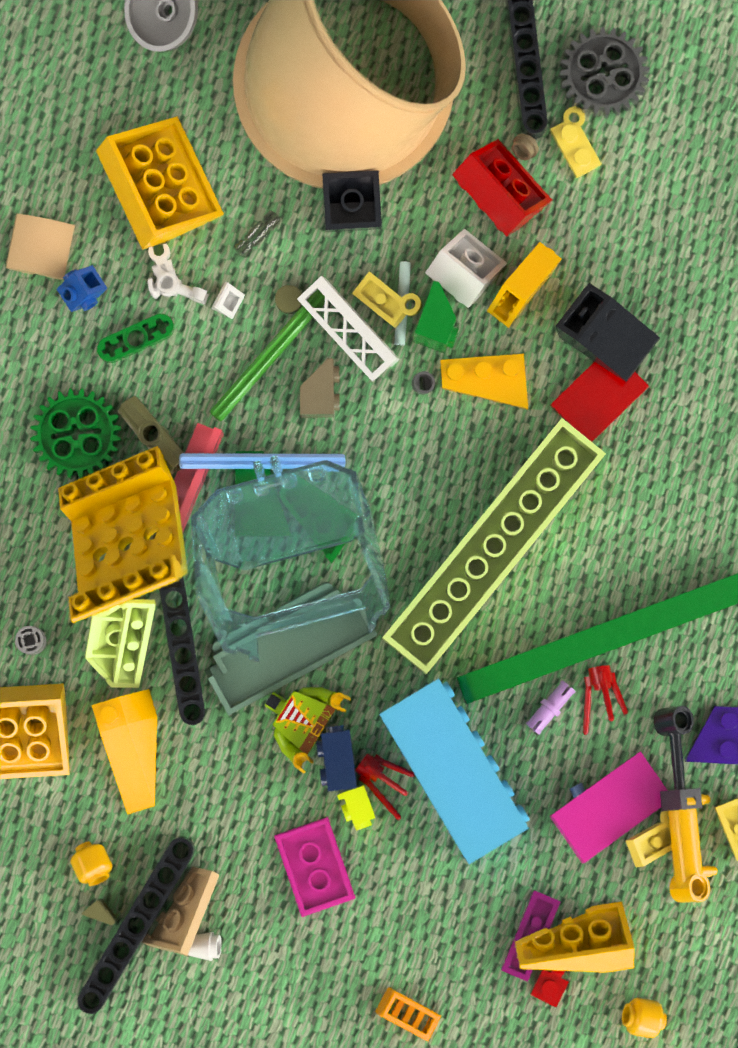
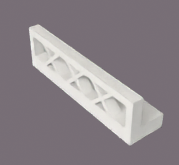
[297,276,400,381]

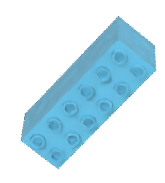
[379,679,530,864]

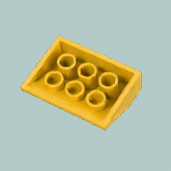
[96,116,224,250]
[0,683,70,779]

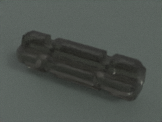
[234,211,281,258]

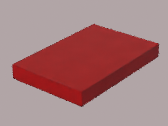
[550,362,649,442]

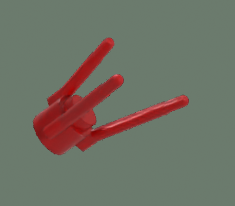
[583,665,628,735]
[355,753,415,820]

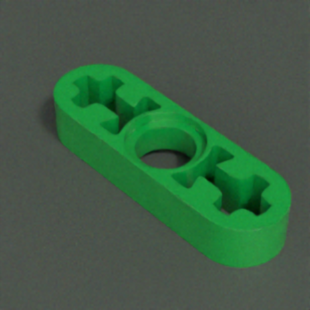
[97,314,174,363]

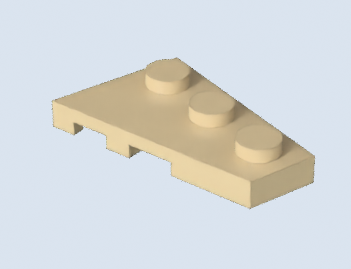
[142,867,219,956]

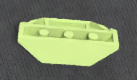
[85,599,156,688]

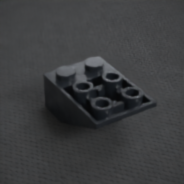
[555,283,660,383]

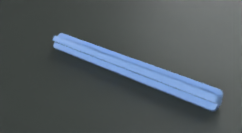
[179,453,346,469]

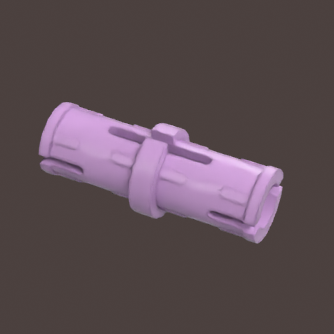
[525,680,576,735]

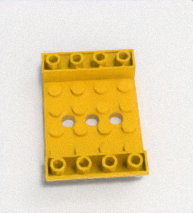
[58,446,188,623]

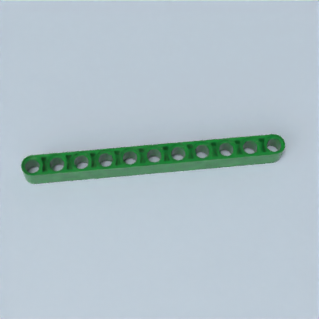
[456,573,738,704]

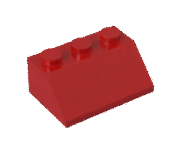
[452,139,552,237]

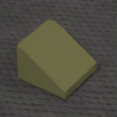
[81,899,118,925]

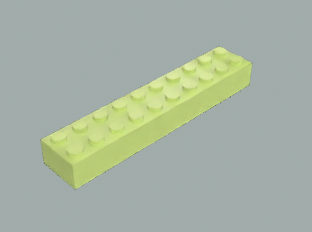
[382,418,606,675]

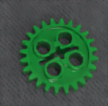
[30,388,122,480]

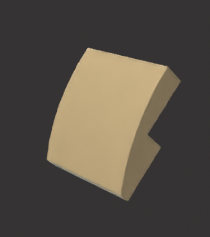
[5,214,75,280]

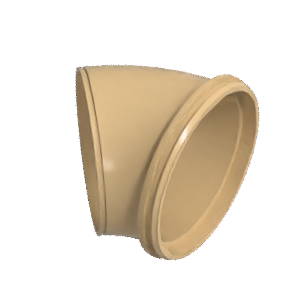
[233,0,466,189]

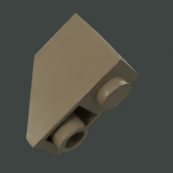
[300,358,340,418]

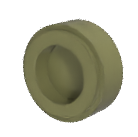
[275,285,302,314]

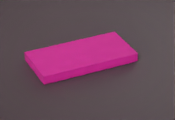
[549,751,668,864]

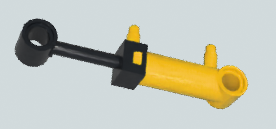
[653,706,718,903]

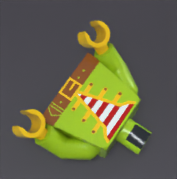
[265,687,351,773]

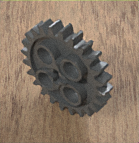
[559,27,650,118]

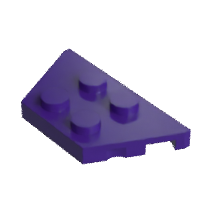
[685,706,738,764]

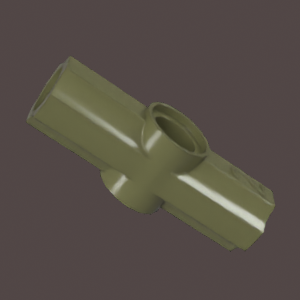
[117,396,184,475]

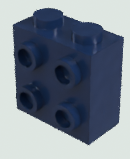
[316,725,357,792]

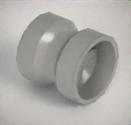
[15,626,47,655]

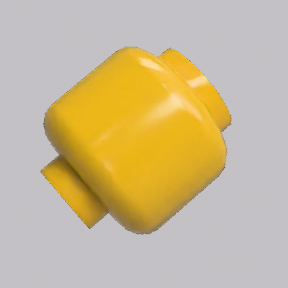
[70,841,112,886]
[622,998,667,1038]

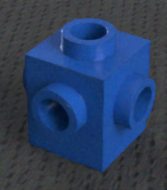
[57,265,107,312]

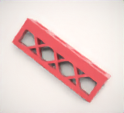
[174,423,224,533]

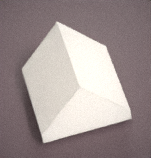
[211,282,245,319]

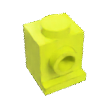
[337,785,376,831]

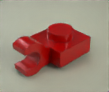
[530,970,569,1008]

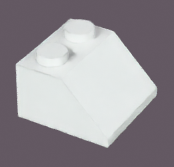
[425,229,507,308]

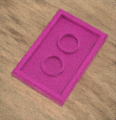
[274,817,356,917]

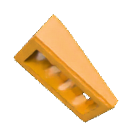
[375,987,441,1041]

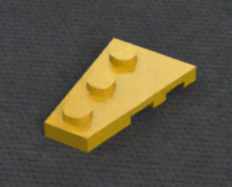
[440,354,528,410]

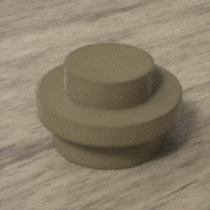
[512,134,539,160]

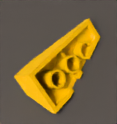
[92,689,157,815]
[515,901,635,973]

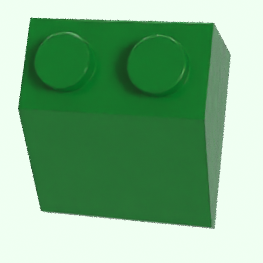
[413,280,459,354]

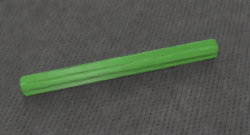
[210,289,325,421]

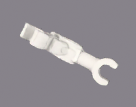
[147,244,209,305]

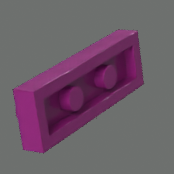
[501,890,561,982]

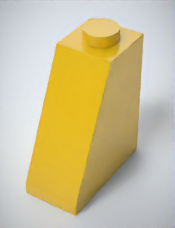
[487,242,562,328]

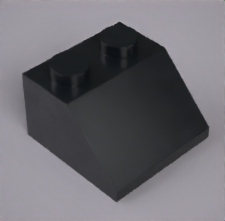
[322,170,382,232]

